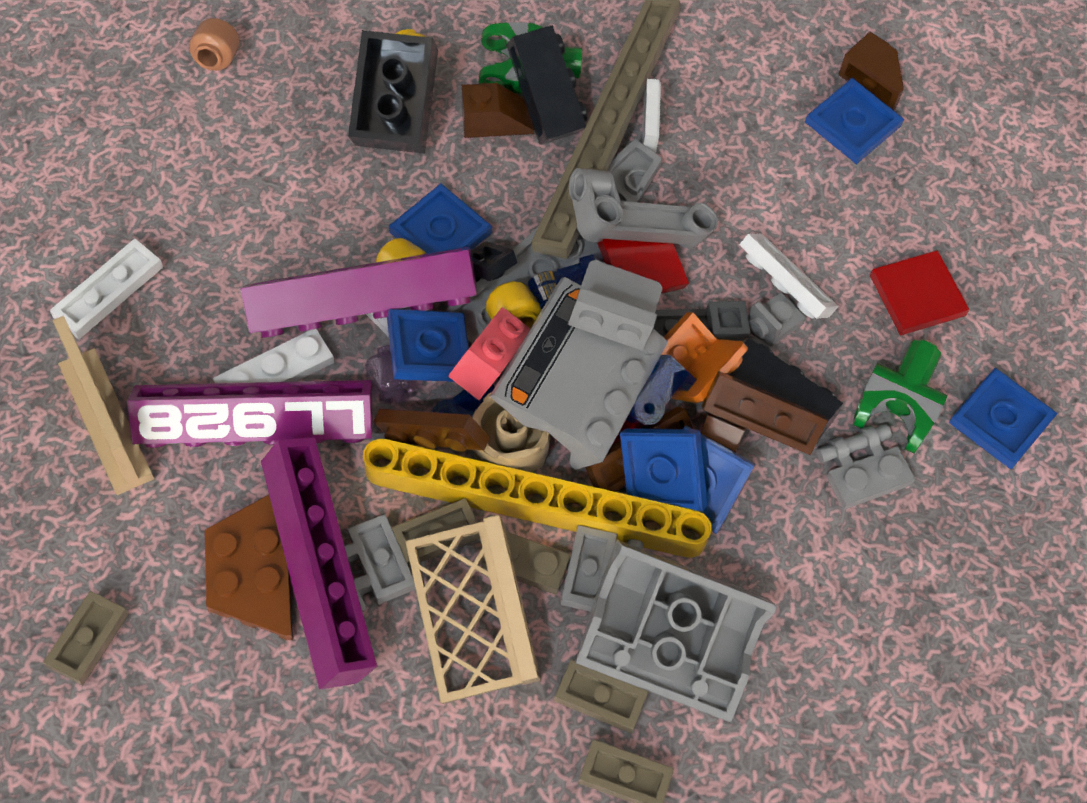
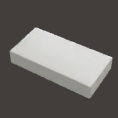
[642,79,661,153]

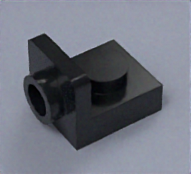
[471,241,517,283]

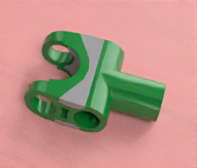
[478,22,582,96]
[852,340,948,454]

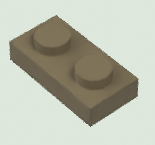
[391,498,480,567]
[481,531,571,595]
[43,591,129,686]
[554,659,649,734]
[578,739,674,803]

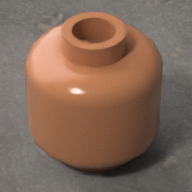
[189,18,240,71]

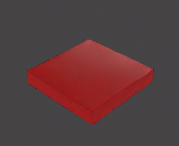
[597,239,689,294]
[870,250,969,336]

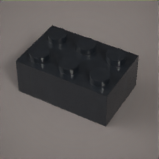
[348,30,438,154]

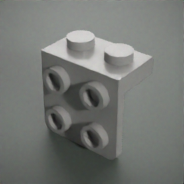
[568,260,662,351]

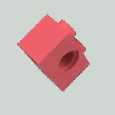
[448,307,530,400]

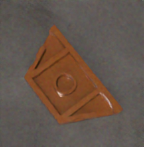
[205,494,293,640]

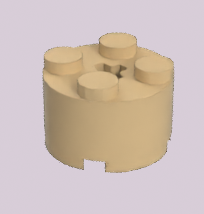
[473,392,551,473]

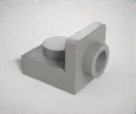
[748,292,806,347]

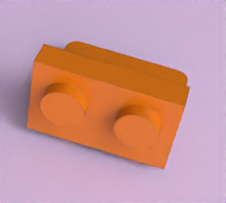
[648,312,748,403]

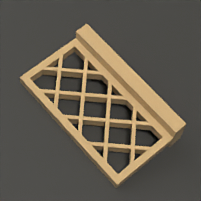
[52,316,154,495]
[405,515,541,704]

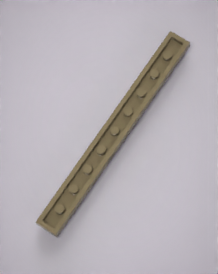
[531,0,680,259]

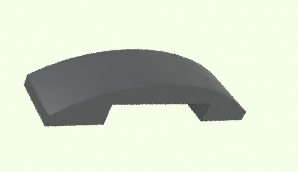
[653,301,750,341]

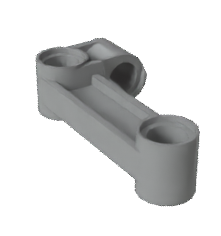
[569,168,718,249]

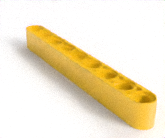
[363,439,712,558]

